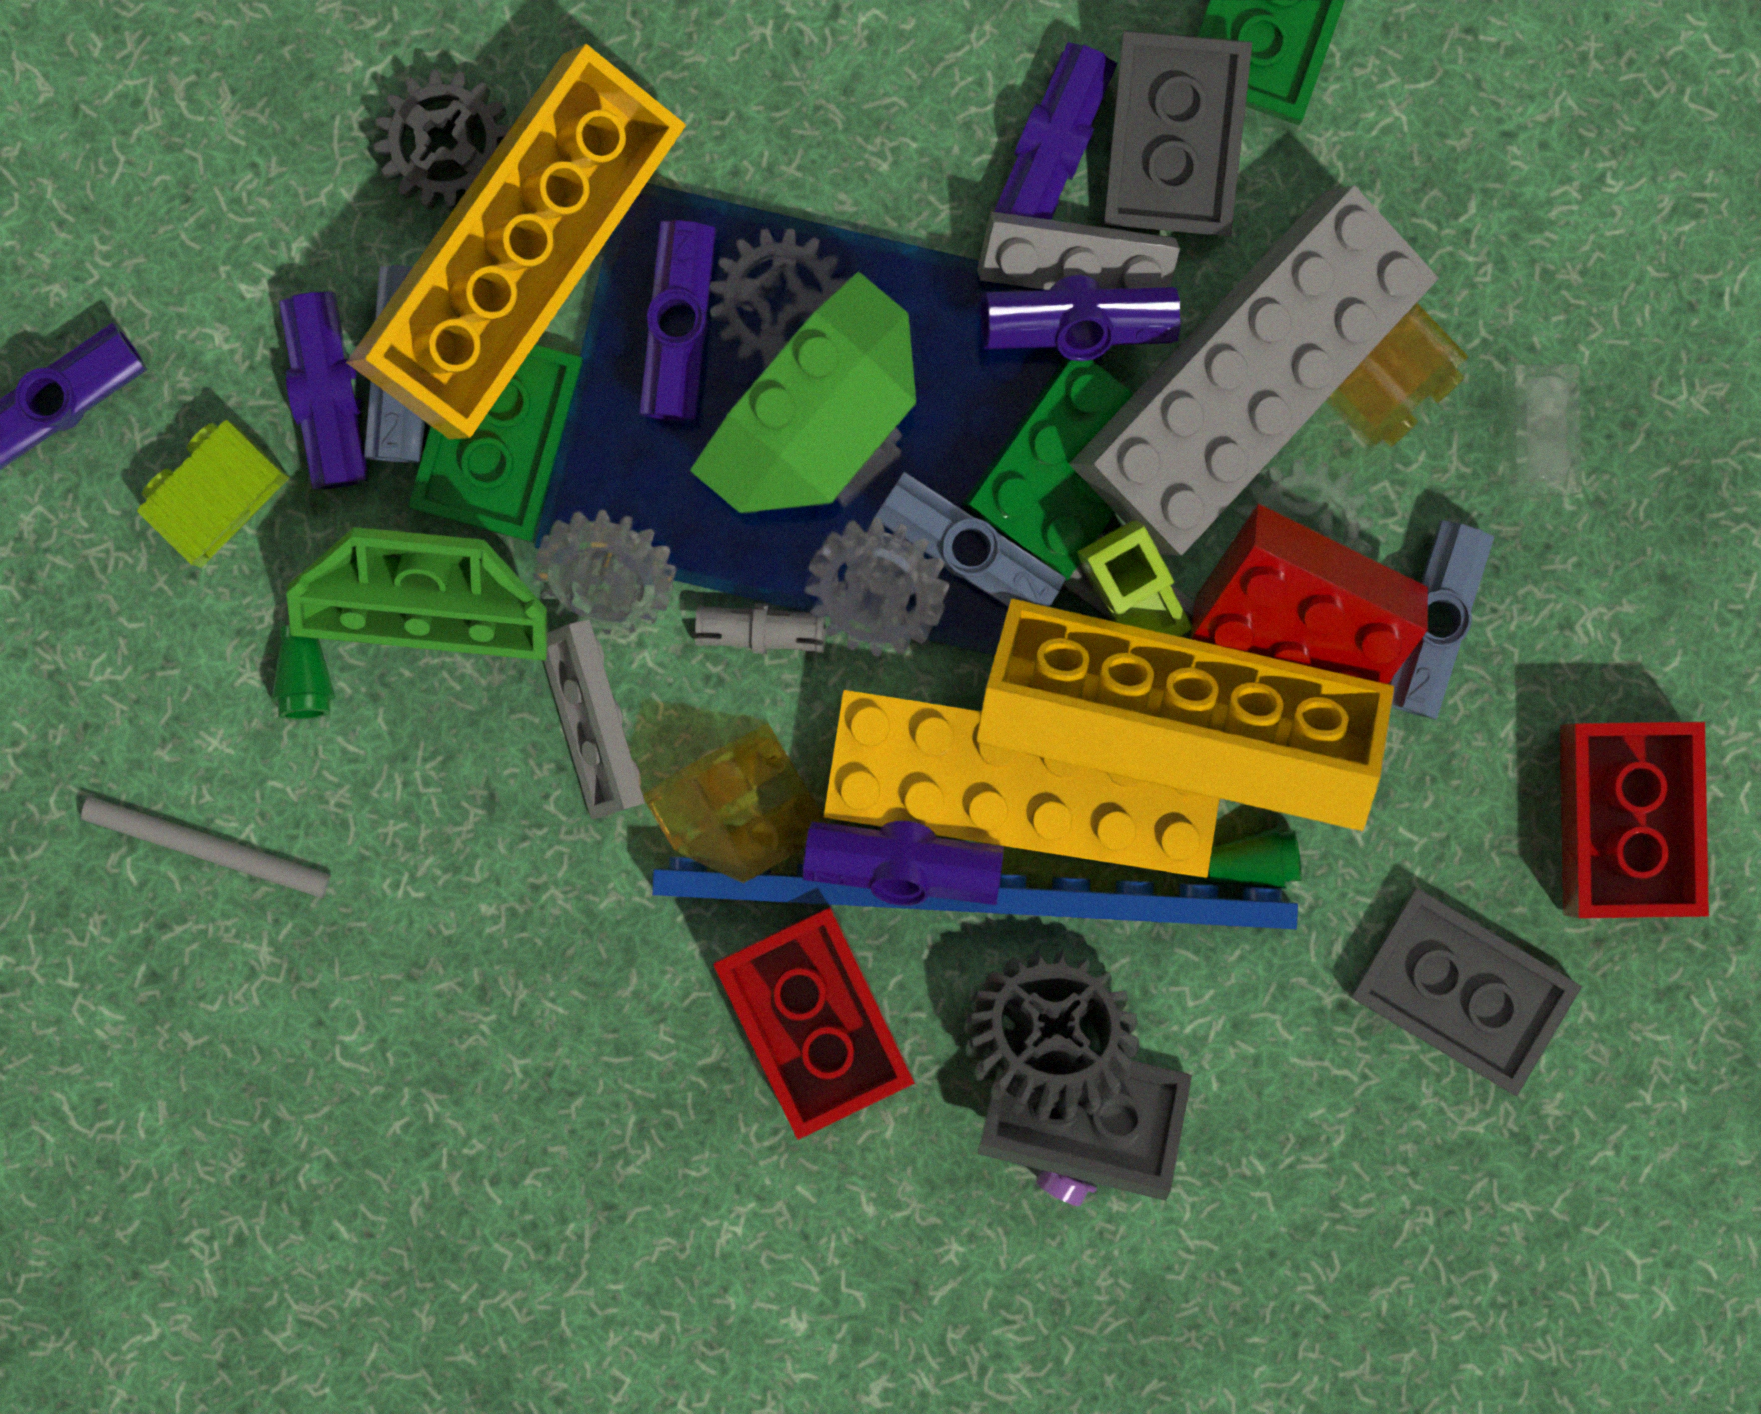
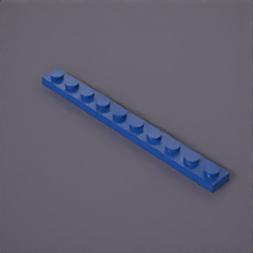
[652,856,1298,929]

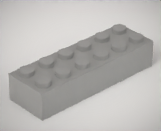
[1069,185,1439,556]

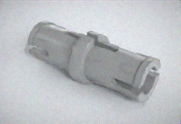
[695,603,826,654]

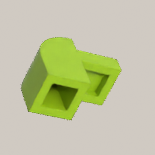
[1077,519,1192,637]

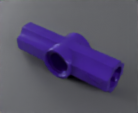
[994,42,1118,220]
[639,220,716,422]
[979,275,1181,361]
[279,291,369,491]
[0,322,148,470]
[803,821,1004,906]

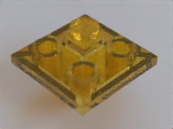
[643,723,828,884]

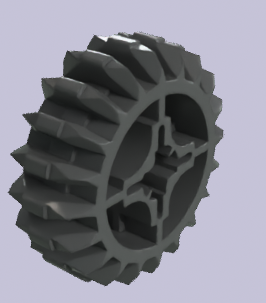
[964,950,1139,1123]

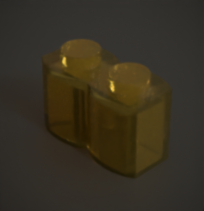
[1325,303,1469,449]

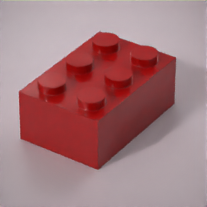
[1191,503,1428,684]
[1560,722,1709,918]
[713,905,915,1140]

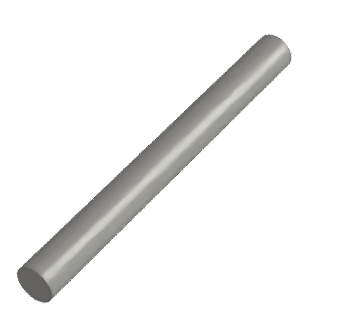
[81,796,332,899]

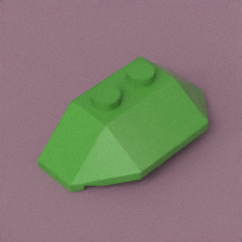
[690,271,916,514]
[286,527,548,661]

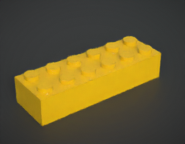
[346,44,686,440]
[976,598,1394,831]
[823,690,1220,878]

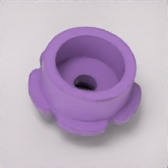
[1036,1170,1097,1206]

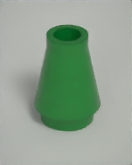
[271,624,336,720]
[1209,826,1302,889]

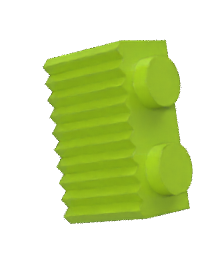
[137,419,290,568]

